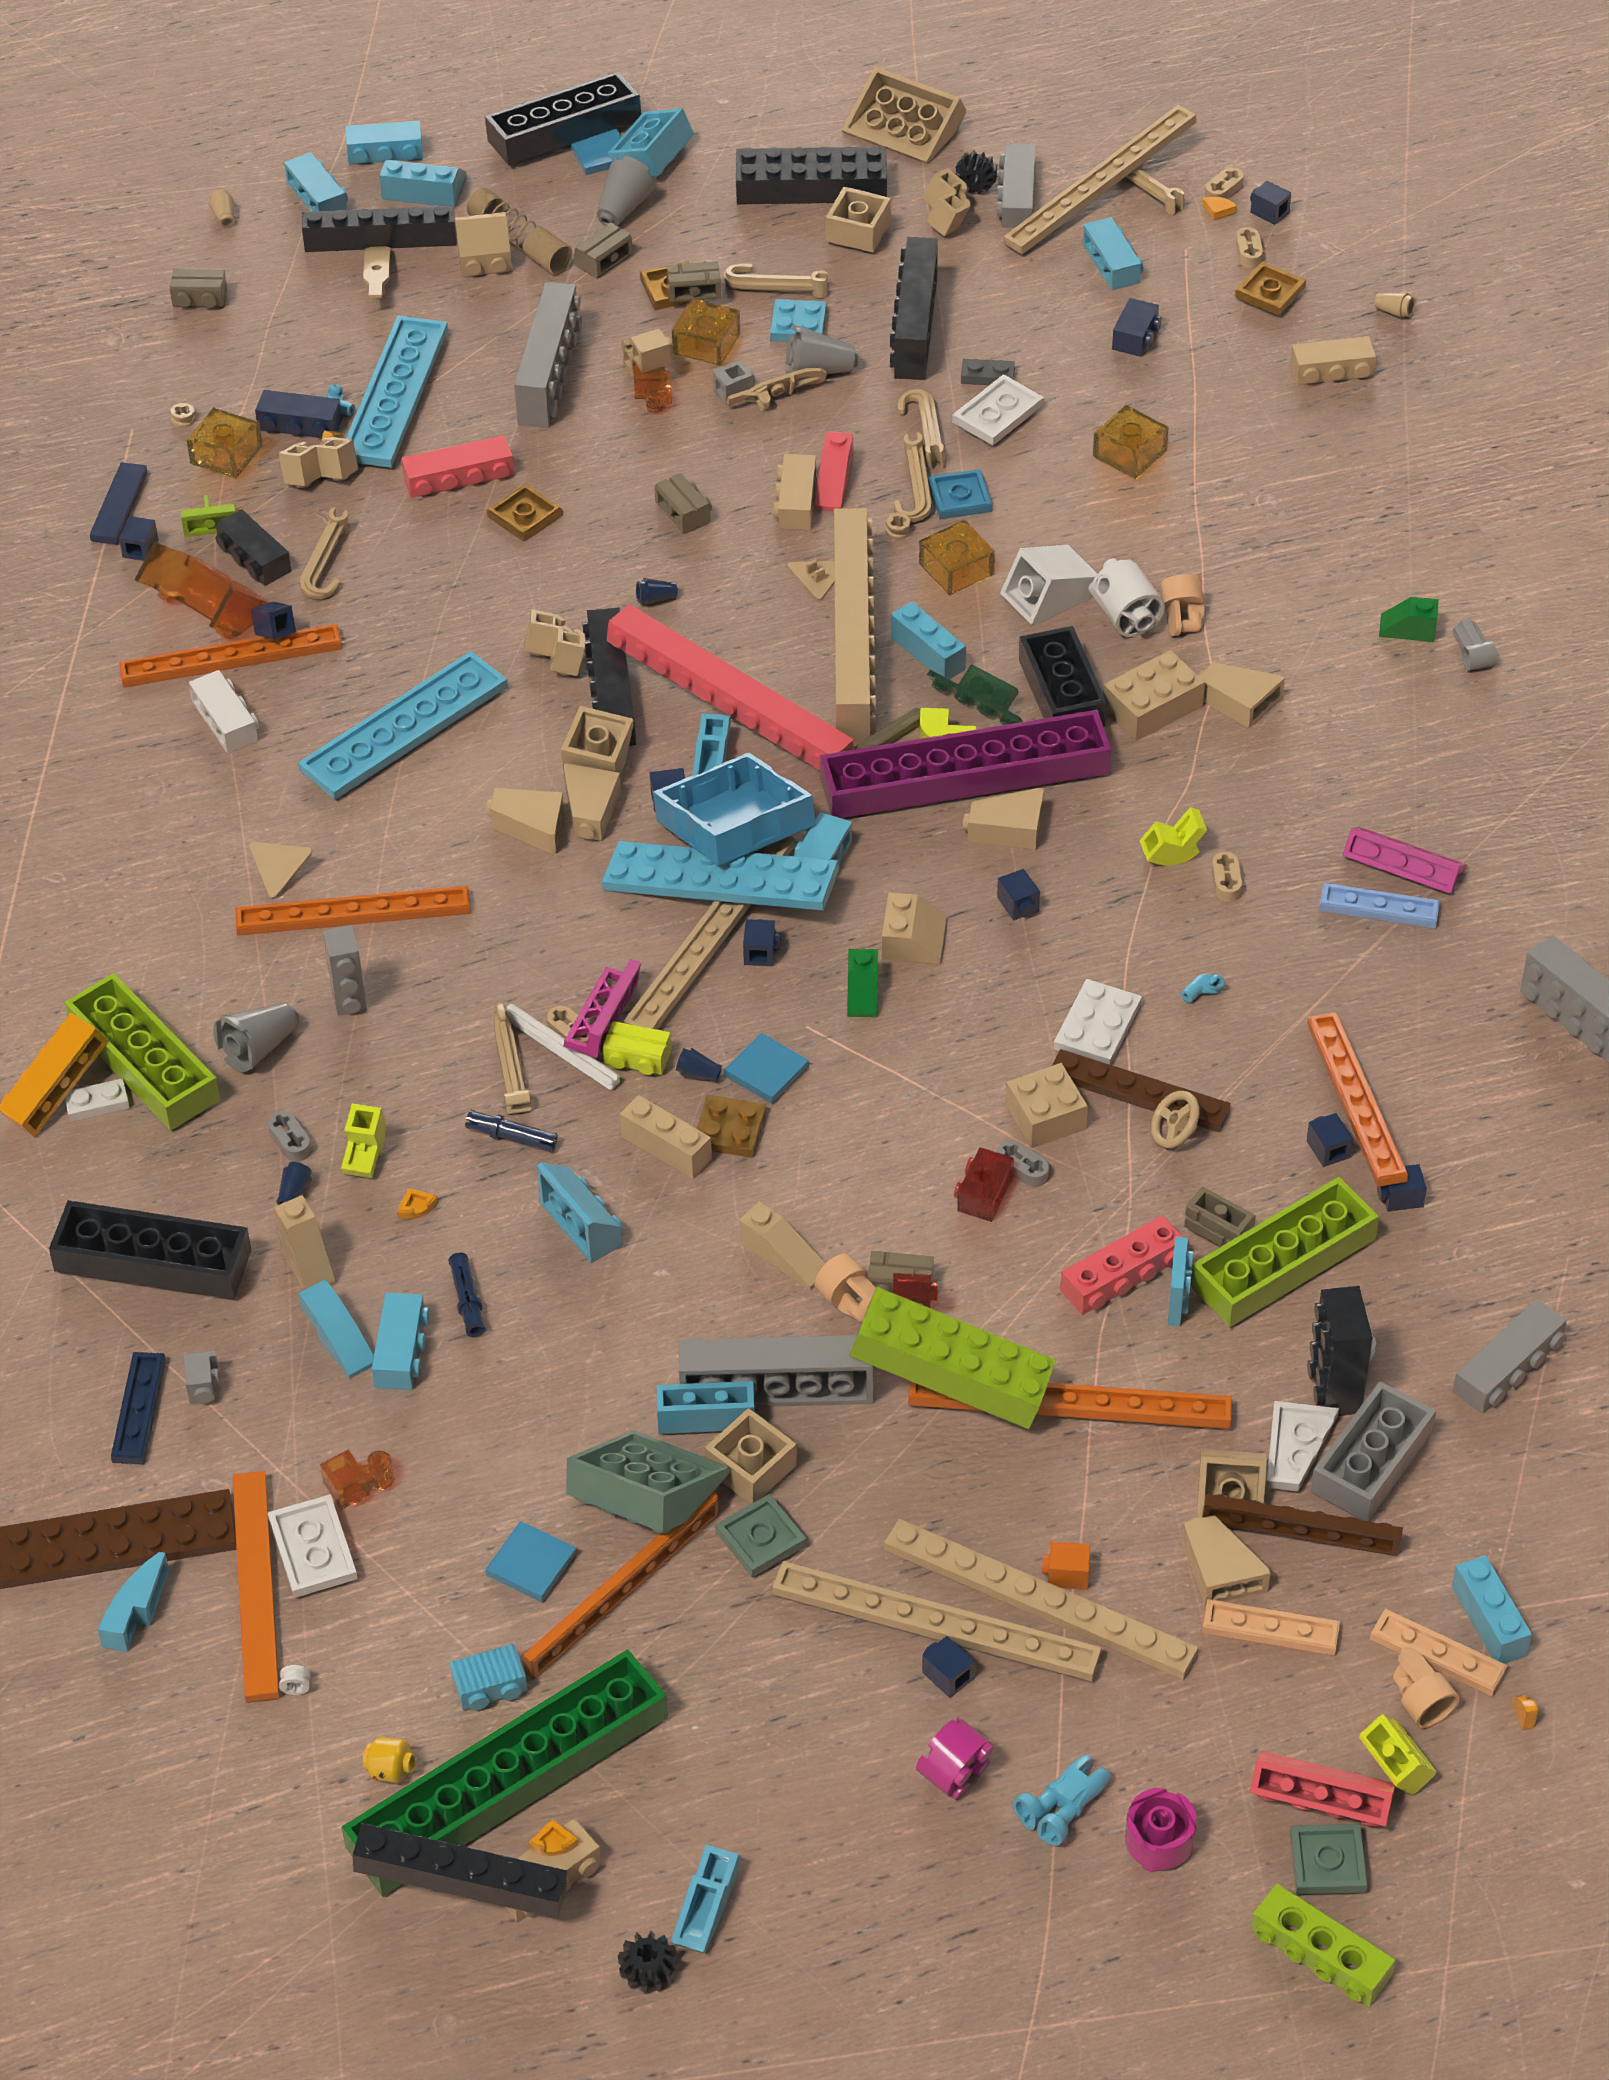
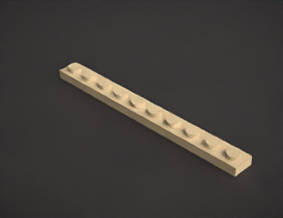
[1003,105,1197,255]
[623,836,795,1030]
[884,1518,1198,1680]
[772,1561,1102,1682]

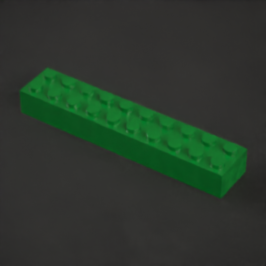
[341,1649,668,1897]

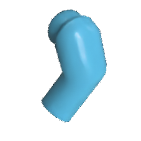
[326,384,355,417]
[1180,974,1225,1003]

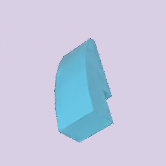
[692,713,731,776]
[298,1279,374,1379]
[98,1552,169,1652]
[671,1844,742,1954]

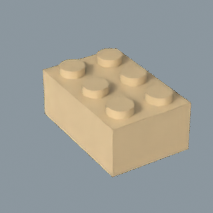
[1103,650,1205,741]

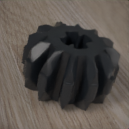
[955,150,998,194]
[618,1930,678,1994]

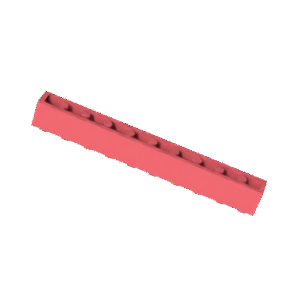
[606,604,854,770]

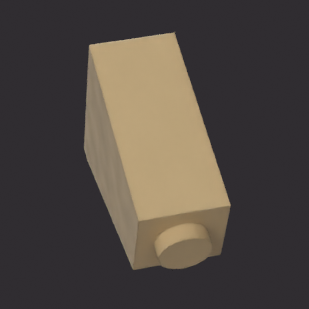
[1198,662,1285,728]
[563,763,621,841]
[486,788,564,854]
[963,788,1044,850]
[274,1195,336,1290]
[1181,1515,1270,1605]

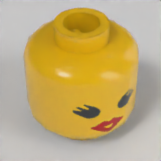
[363,1736,416,1784]

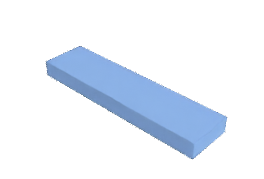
[1319,883,1440,929]

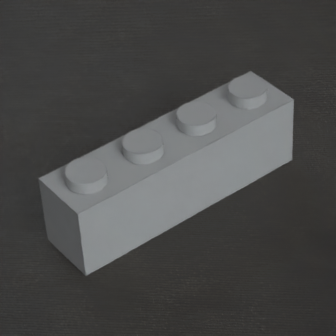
[997,143,1035,228]
[1453,1299,1567,1414]

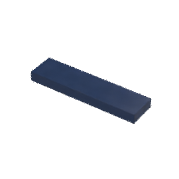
[90,462,147,545]
[111,1352,166,1465]

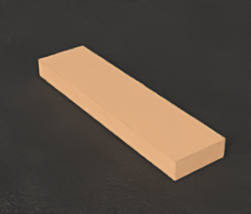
[1202,1599,1340,1655]
[1370,1609,1508,1696]

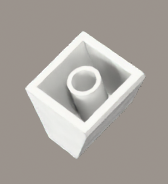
[1000,545,1097,625]

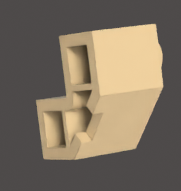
[922,168,970,236]
[621,329,673,377]
[279,437,358,488]
[524,609,585,676]

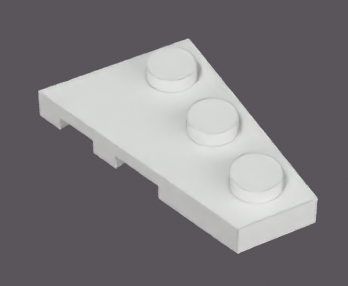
[1266,1401,1339,1492]

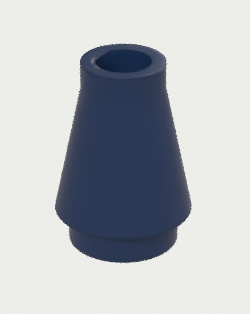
[636,578,678,605]
[675,1048,722,1082]
[276,1162,312,1205]

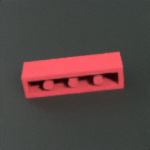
[401,435,514,498]

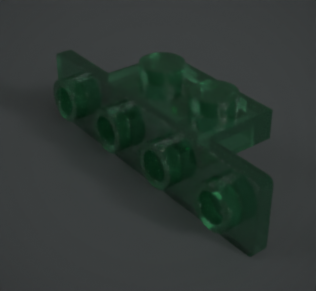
[927,664,1023,725]

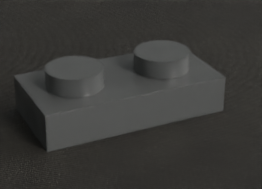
[961,359,1015,385]

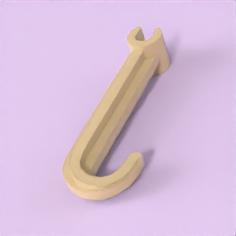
[1125,167,1184,215]
[724,264,828,298]
[897,389,946,470]
[893,432,932,523]
[300,507,348,600]
[493,1003,532,1115]

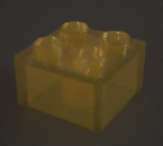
[672,298,740,366]
[1093,405,1169,479]
[186,407,263,479]
[919,519,995,596]

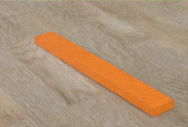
[119,624,343,688]
[235,886,471,936]
[1307,1013,1408,1187]
[233,1471,280,1703]
[523,1492,719,1679]

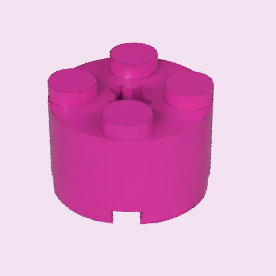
[916,1717,994,1800]
[1125,1788,1196,1872]

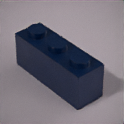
[255,390,342,438]

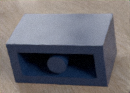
[1112,298,1162,357]

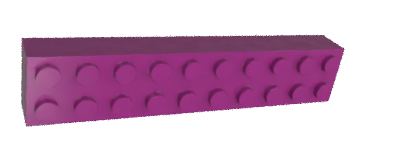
[820,710,1112,818]

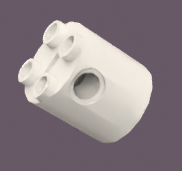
[1088,558,1165,637]

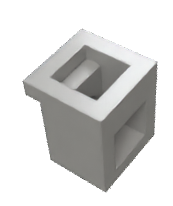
[713,360,755,406]
[184,1350,220,1404]

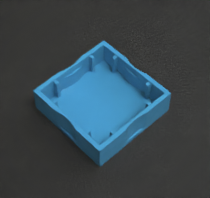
[653,753,816,866]

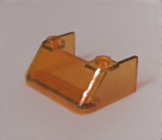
[134,541,270,639]

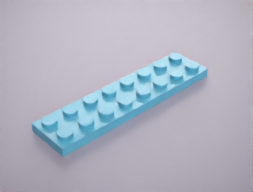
[346,315,448,468]
[298,651,508,800]
[601,841,840,911]

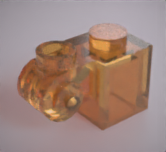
[633,362,672,413]
[320,1449,395,1510]

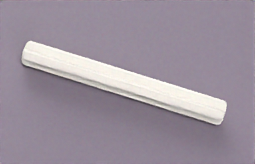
[506,1004,620,1090]

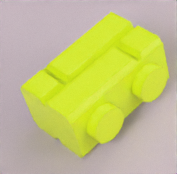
[603,1021,672,1075]
[1359,1714,1437,1795]

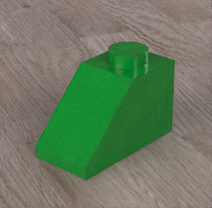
[1379,597,1439,642]
[847,949,878,1017]

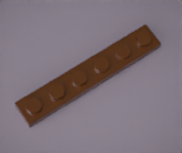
[1052,1049,1231,1133]
[1202,1493,1403,1556]

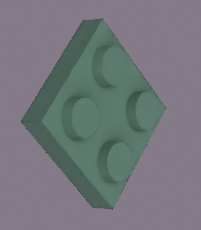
[715,1494,807,1577]
[1290,1824,1367,1894]

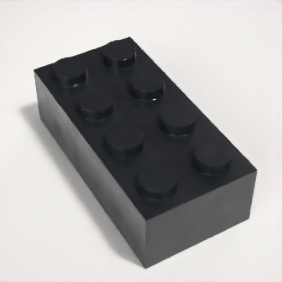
[1019,626,1107,727]
[1307,1285,1373,1416]

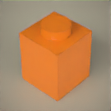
[1042,1541,1090,1590]

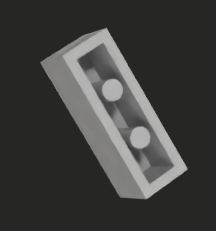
[323,925,367,1016]

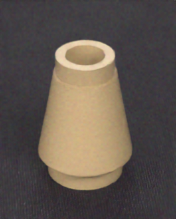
[209,189,235,228]
[1375,293,1415,318]

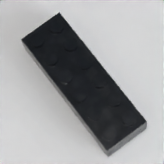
[485,71,641,165]
[736,146,887,205]
[890,237,938,380]
[49,1200,252,1299]

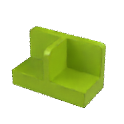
[180,494,236,537]

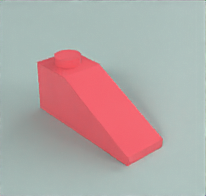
[814,431,853,511]

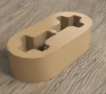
[1205,167,1244,199]
[1236,227,1263,268]
[1212,852,1242,902]
[547,1006,590,1043]

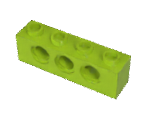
[1251,1883,1396,2007]

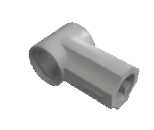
[1453,618,1497,671]

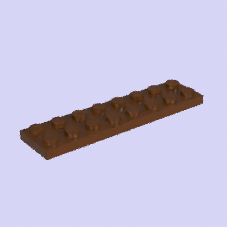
[0,1489,237,1589]

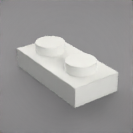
[65,1078,130,1122]

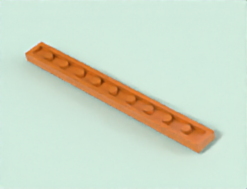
[908,1381,1232,1429]

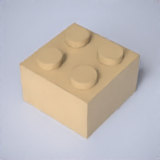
[825,187,891,253]
[1005,1063,1088,1148]
[705,1408,797,1504]

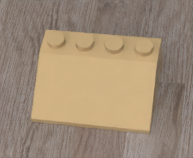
[842,67,967,164]

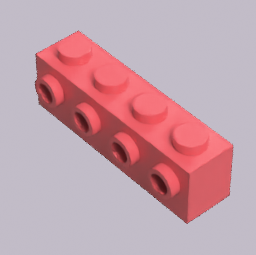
[1060,1215,1182,1315]
[1250,1751,1395,1827]

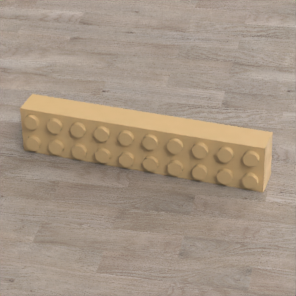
[834,508,876,744]

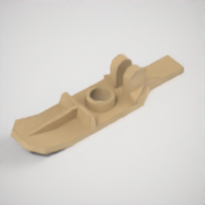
[363,246,391,298]
[727,368,827,411]

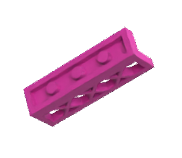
[1342,826,1467,894]
[563,959,641,1058]

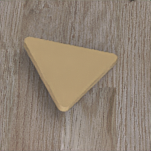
[787,559,835,600]
[249,842,312,899]

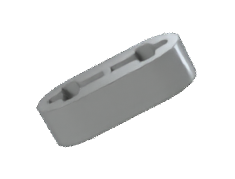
[268,1111,311,1161]
[997,1140,1049,1187]

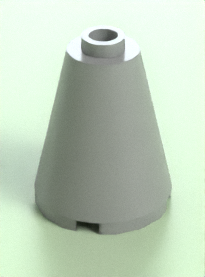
[596,156,657,226]
[786,325,859,374]
[213,1003,298,1073]

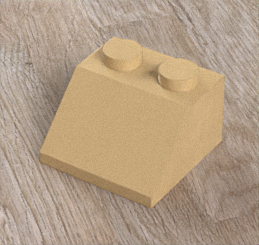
[455,212,512,277]
[561,706,634,774]
[882,892,947,964]
[1197,1449,1267,1517]

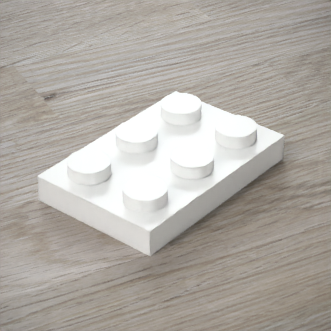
[952,374,1044,446]
[1054,979,1142,1065]
[268,1494,358,1598]

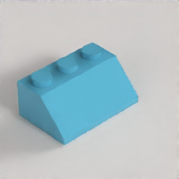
[608,108,694,177]
[379,160,467,207]
[536,1162,623,1263]

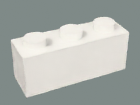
[189,670,259,754]

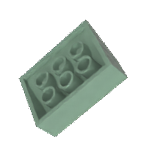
[566,1430,730,1533]

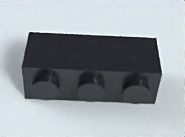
[215,509,292,586]

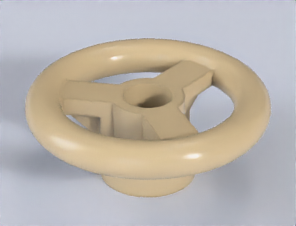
[1151,1091,1199,1148]

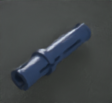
[465,1109,558,1152]
[448,1252,486,1337]

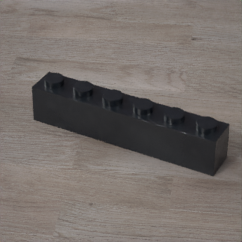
[302,205,457,252]
[582,607,636,746]
[352,1823,567,1919]

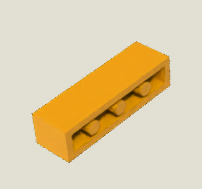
[0,1013,108,1137]

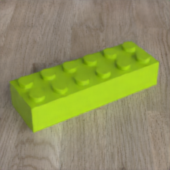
[64,973,220,1131]
[1190,1177,1379,1327]
[849,1287,1056,1429]

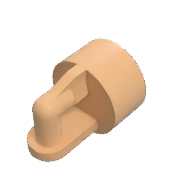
[1160,574,1204,636]
[814,1254,876,1322]
[1393,1647,1460,1729]

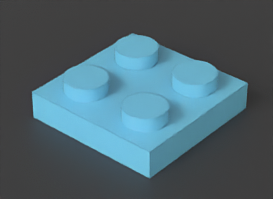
[770,299,826,342]
[1168,1237,1193,1326]

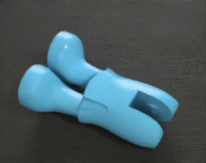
[1012,1754,1112,1846]

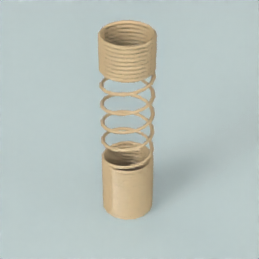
[466,187,573,274]

